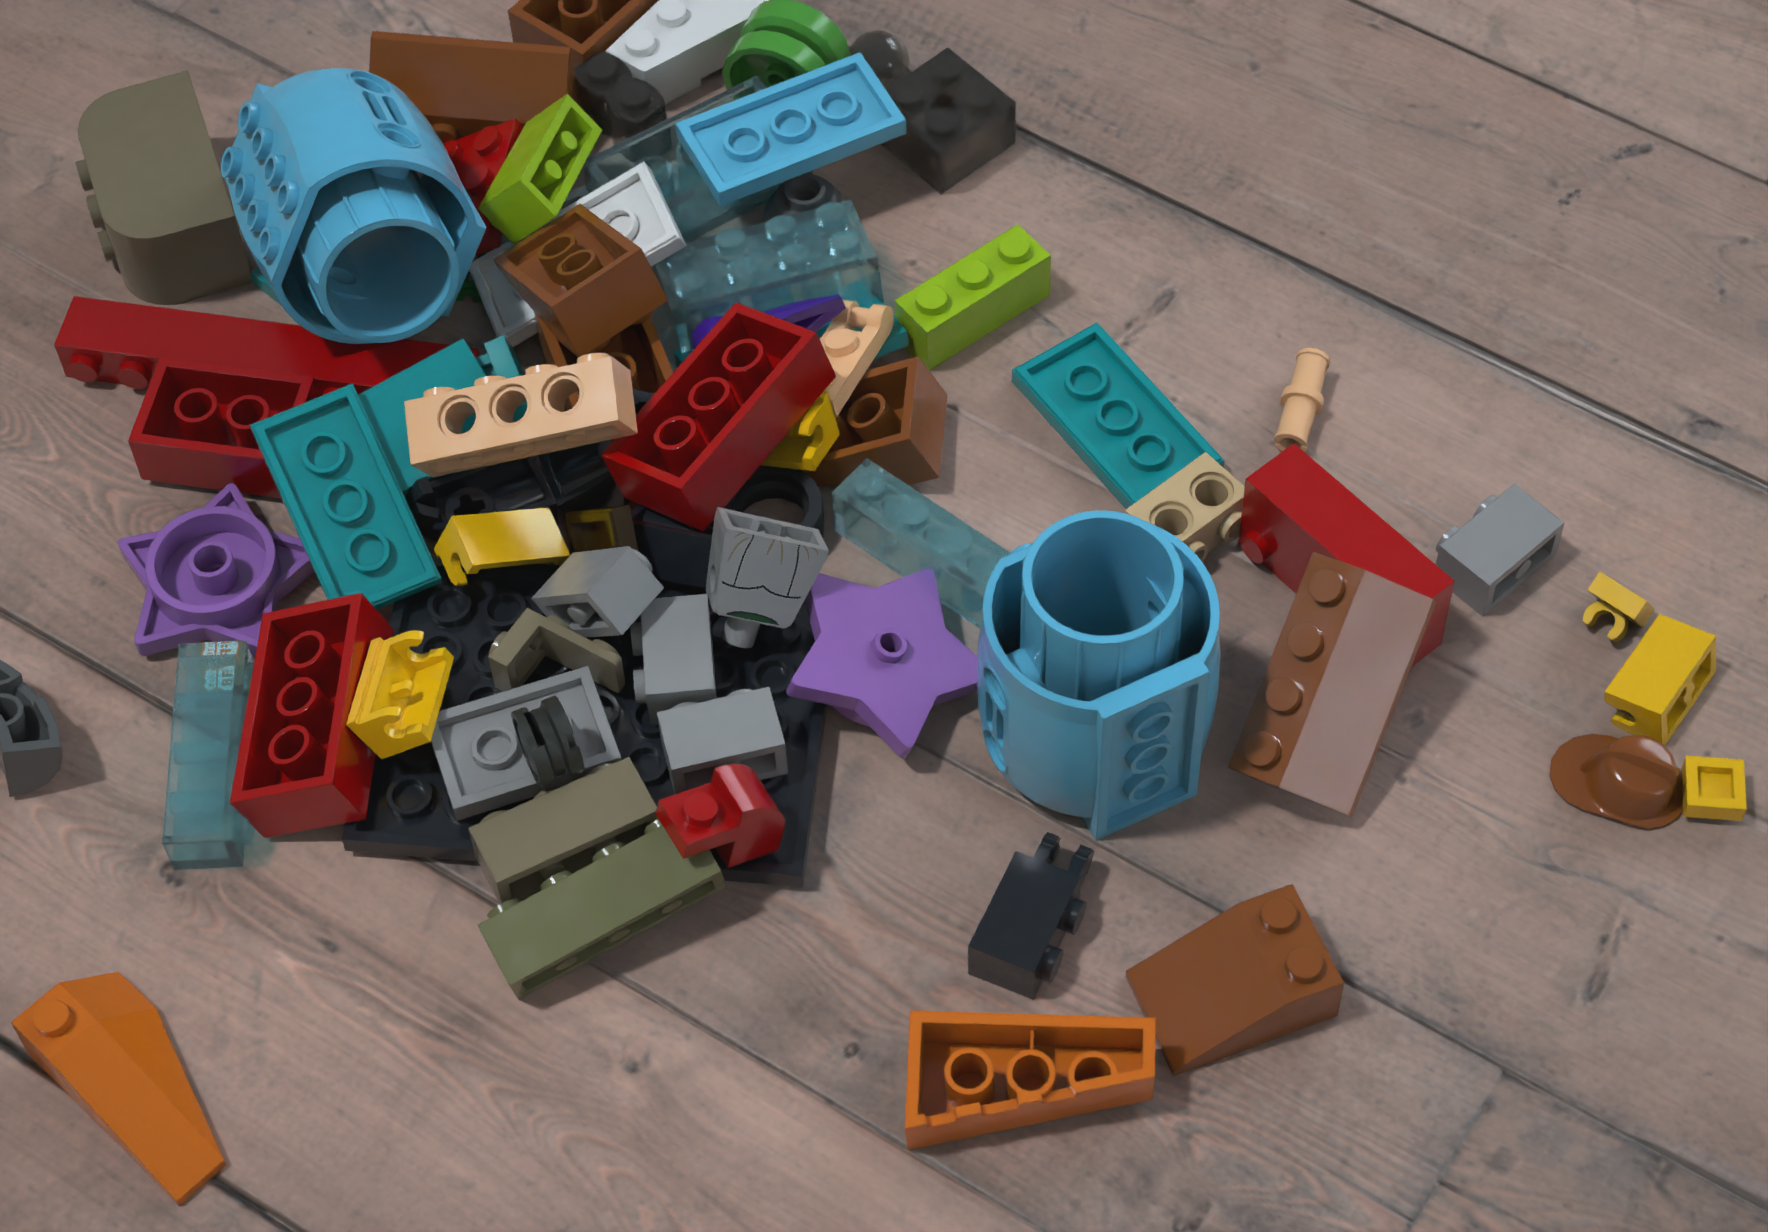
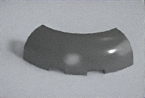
[0,660,62,797]

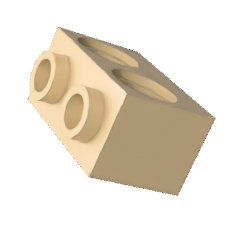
[1125,452,1245,562]

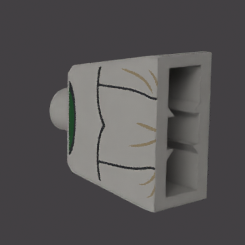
[706,507,829,648]

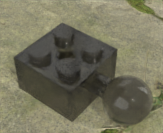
[849,30,1016,195]

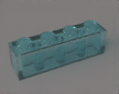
[832,458,1010,628]
[162,641,254,870]

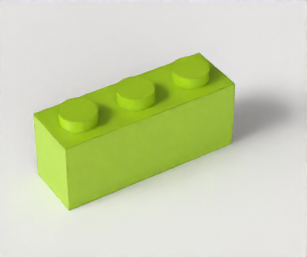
[478,94,602,245]
[894,224,1051,371]

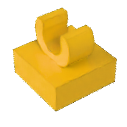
[1582,571,1655,643]

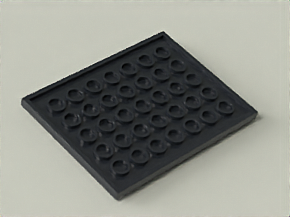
[342,556,827,887]

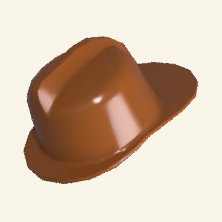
[1549,734,1683,829]

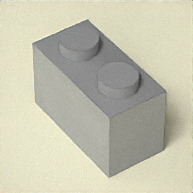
[1436,483,1564,617]
[531,546,664,638]
[631,594,717,725]
[657,687,788,794]

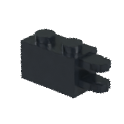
[968,832,1094,1000]

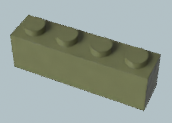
[478,819,727,1000]

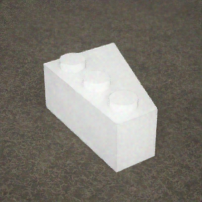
[606,0,770,113]

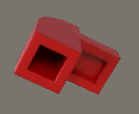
[656,764,785,868]

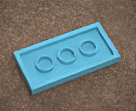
[675,52,906,207]

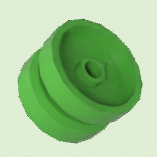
[722,0,850,100]

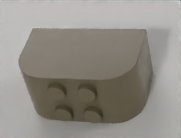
[75,70,253,305]

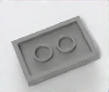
[431,666,621,821]

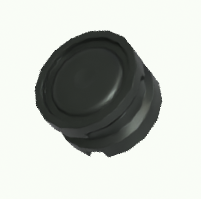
[511,695,585,788]

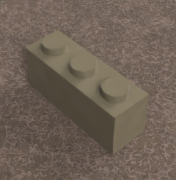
[468,757,658,904]

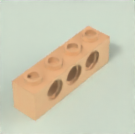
[404,353,638,477]

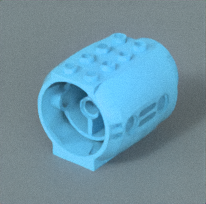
[221,68,487,344]
[977,510,1221,841]

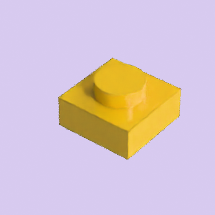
[1682,755,1747,821]

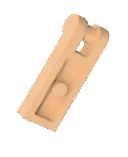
[820,299,894,417]

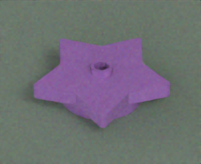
[117,483,314,656]
[786,568,978,758]

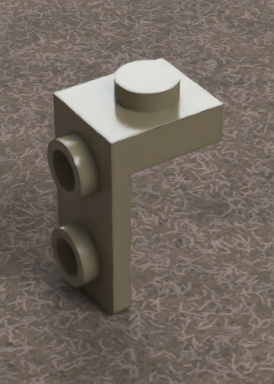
[488,608,626,693]

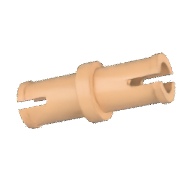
[1274,348,1330,452]

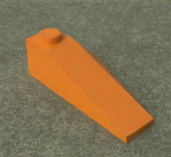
[11,972,226,1206]

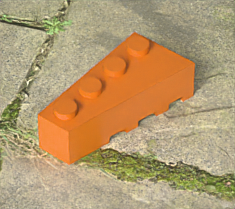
[905,1010,1156,1151]

